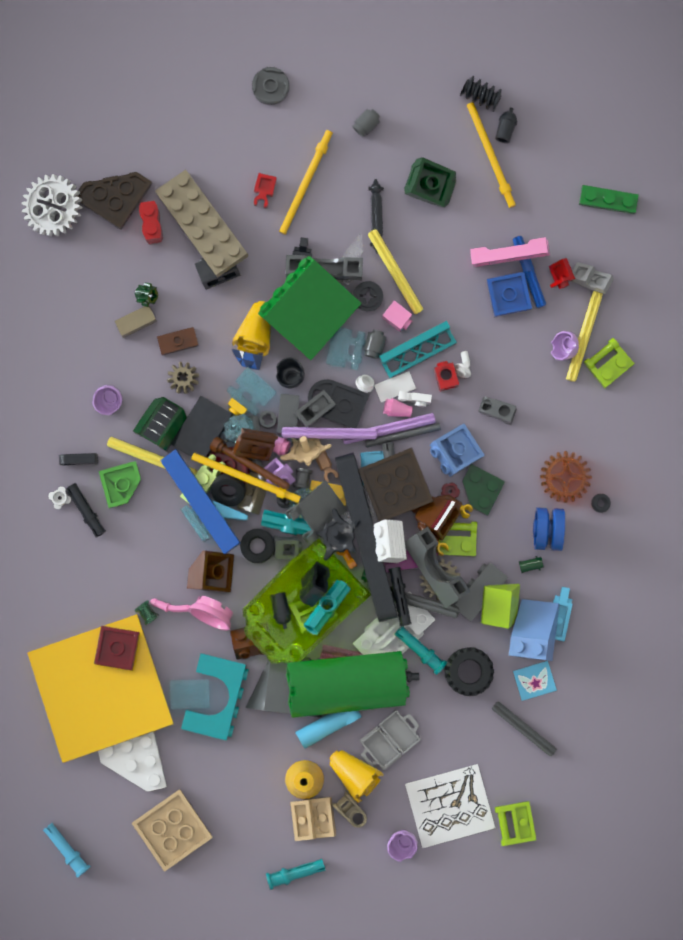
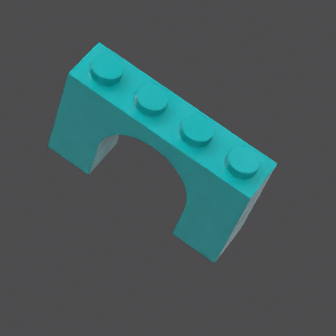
[181,653,249,740]

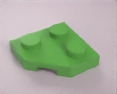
[99,461,141,509]

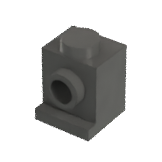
[273,535,302,559]

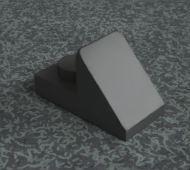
[295,390,336,428]

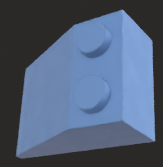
[509,599,560,661]

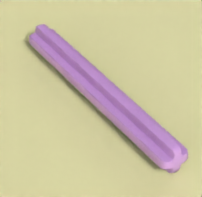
[343,413,435,444]
[282,427,377,439]

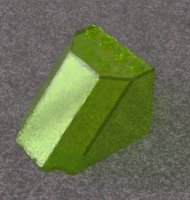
[242,538,371,664]

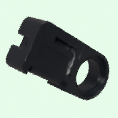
[59,453,98,465]

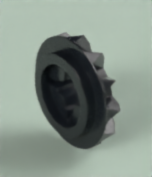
[353,281,383,312]

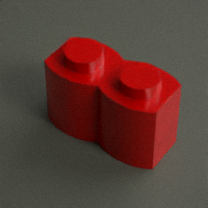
[139,201,163,244]

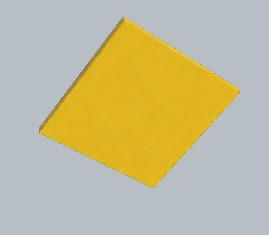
[27,614,174,763]

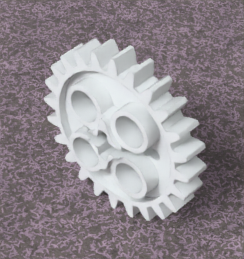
[22,174,83,237]

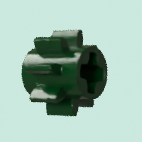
[135,282,158,307]

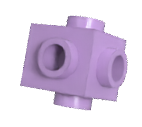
[264,458,295,487]

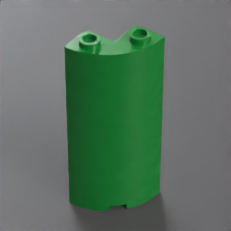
[286,651,410,718]

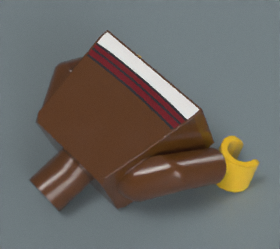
[412,495,473,556]

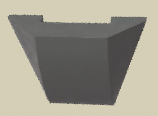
[245,653,322,718]

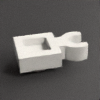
[398,391,432,407]

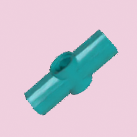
[261,509,311,535]
[304,580,351,635]

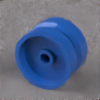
[533,507,565,551]

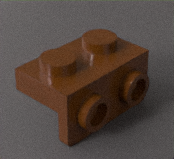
[230,622,274,660]

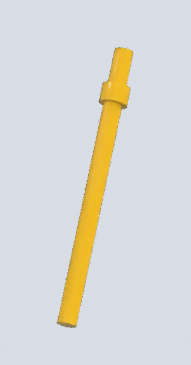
[467,102,516,208]
[279,130,333,235]
[191,453,301,503]

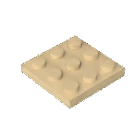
[131,789,213,872]

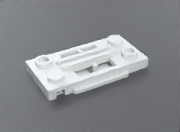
[353,592,435,655]

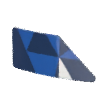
[232,349,262,370]

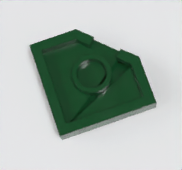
[462,464,505,516]

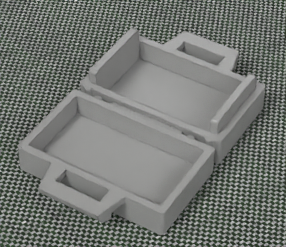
[360,710,421,771]

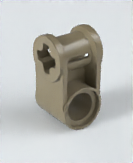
[332,791,367,828]

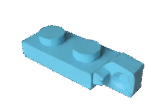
[553,587,573,642]

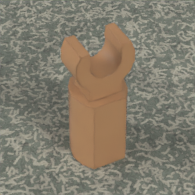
[315,451,338,483]

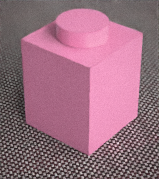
[382,301,413,332]

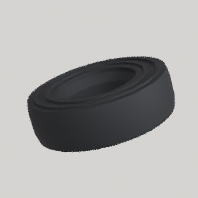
[211,474,246,506]
[240,528,275,563]

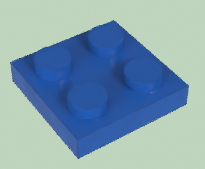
[486,272,532,317]

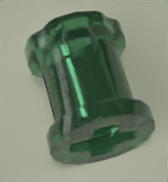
[134,600,160,626]

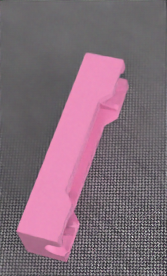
[470,237,550,267]

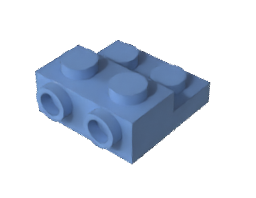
[430,423,485,477]

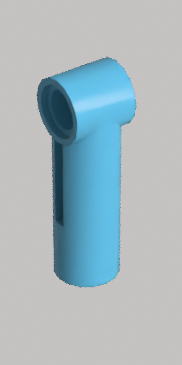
[296,711,362,749]

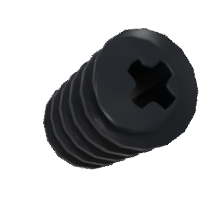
[460,76,502,112]

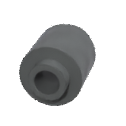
[352,109,380,137]
[363,330,386,359]

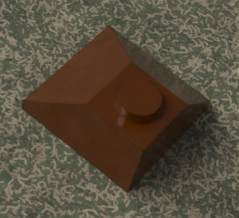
[187,550,234,592]

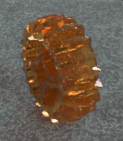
[539,451,592,503]

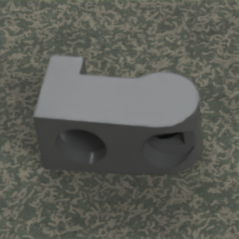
[478,397,517,425]

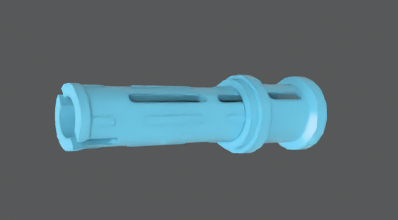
[43,823,91,878]

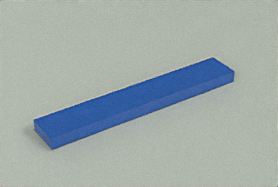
[160,449,241,554]

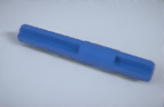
[513,236,546,308]

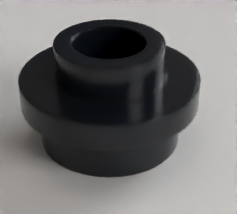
[591,494,611,513]

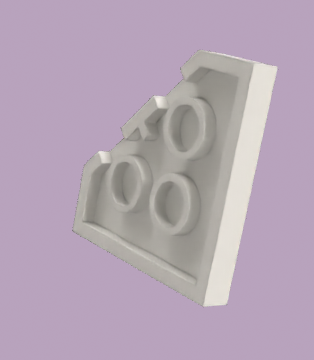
[98,732,167,792]

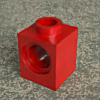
[434,361,459,392]

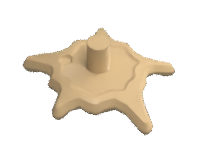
[280,436,332,467]

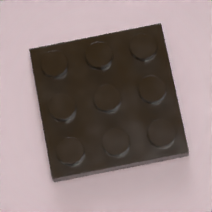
[358,447,433,522]

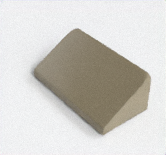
[115,306,157,338]
[237,472,267,515]

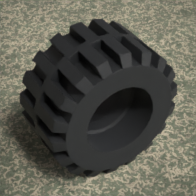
[445,647,494,696]

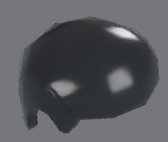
[276,357,305,389]

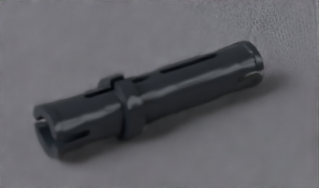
[66,483,106,538]
[388,567,412,626]

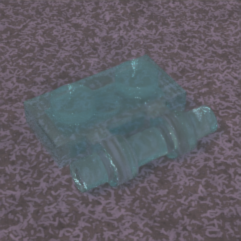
[326,328,366,370]
[227,367,276,416]

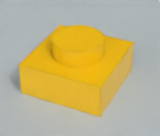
[227,398,248,418]

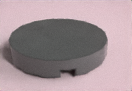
[252,67,289,105]

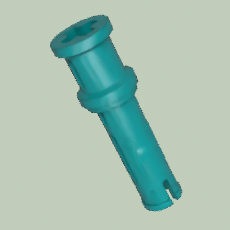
[394,626,447,675]
[265,859,326,890]

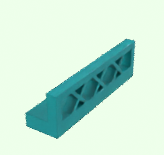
[379,321,457,379]

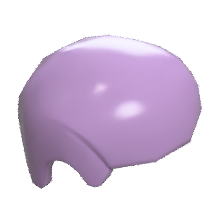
[550,331,579,361]
[92,385,122,415]
[388,830,418,862]

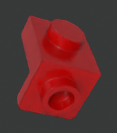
[549,258,575,289]

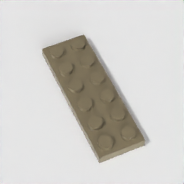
[155,170,249,278]

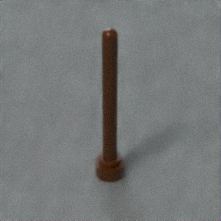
[210,437,290,490]

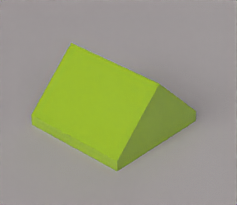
[481,584,520,629]

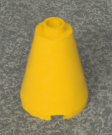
[232,301,271,356]
[329,750,384,803]
[285,760,324,799]

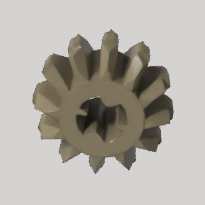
[167,362,199,394]

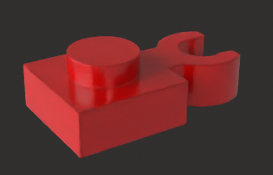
[254,173,277,209]

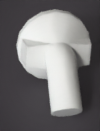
[454,351,471,378]

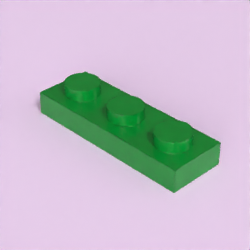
[579,185,639,214]

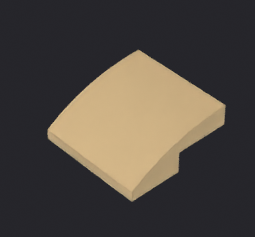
[290,797,336,841]

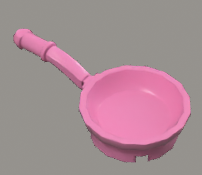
[150,596,233,631]

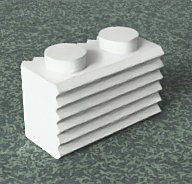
[374,520,407,563]

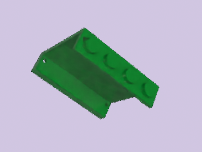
[258,256,362,360]

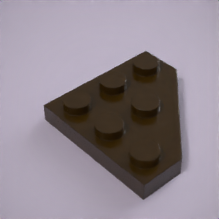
[76,172,153,230]

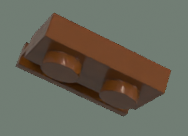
[232,428,278,461]

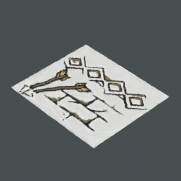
[405,764,495,848]

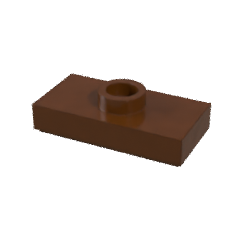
[157,327,199,356]

